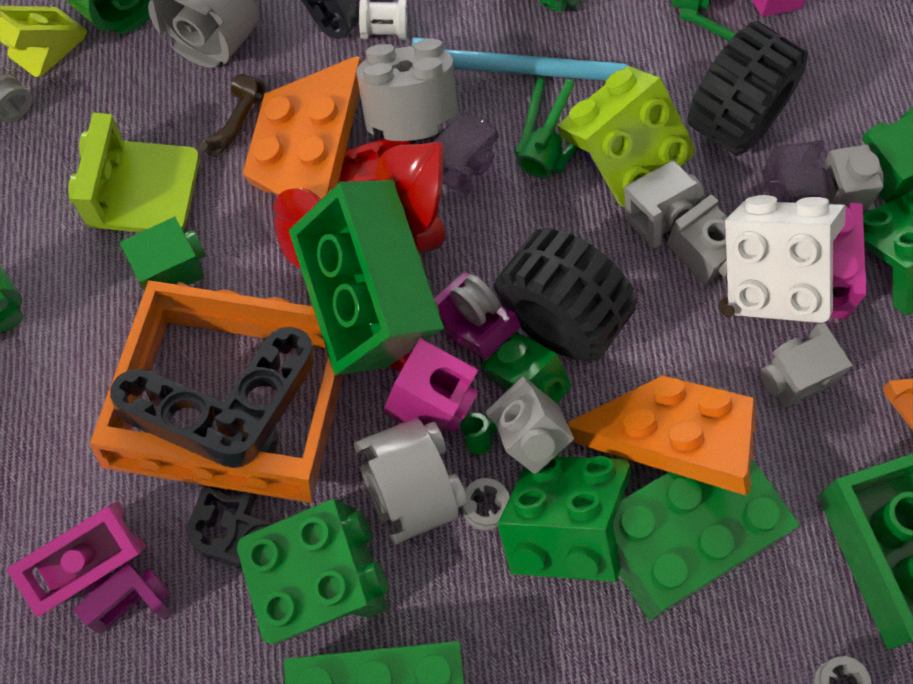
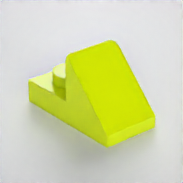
[0,6,88,77]

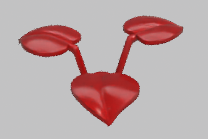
[273,142,445,372]

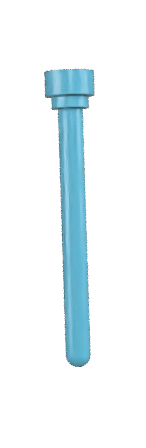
[412,37,628,81]

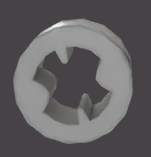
[0,74,32,123]
[450,274,500,327]
[462,478,510,531]
[812,656,872,684]

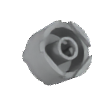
[148,0,259,68]
[356,39,460,141]
[354,418,467,545]

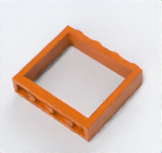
[90,280,344,503]

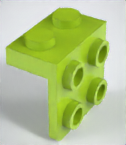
[556,66,695,208]
[68,112,200,232]

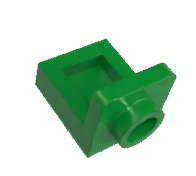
[481,332,571,403]

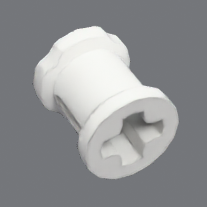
[359,0,407,40]

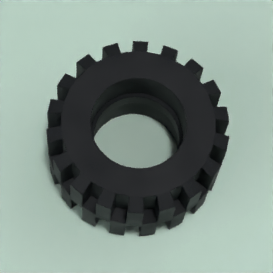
[687,20,808,156]
[494,228,638,362]

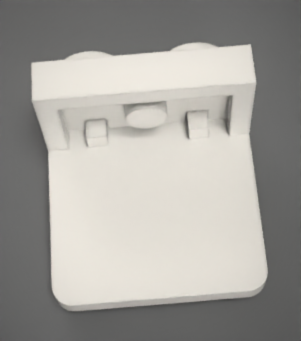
[725,195,845,323]

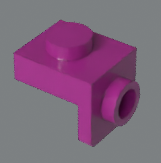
[434,272,521,360]
[73,563,173,634]

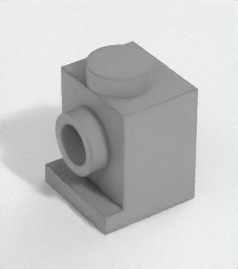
[814,145,884,214]
[625,160,704,249]
[666,194,728,285]
[760,322,853,408]
[486,376,574,474]

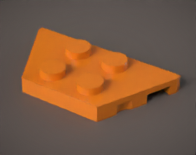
[242,57,362,199]
[567,375,757,496]

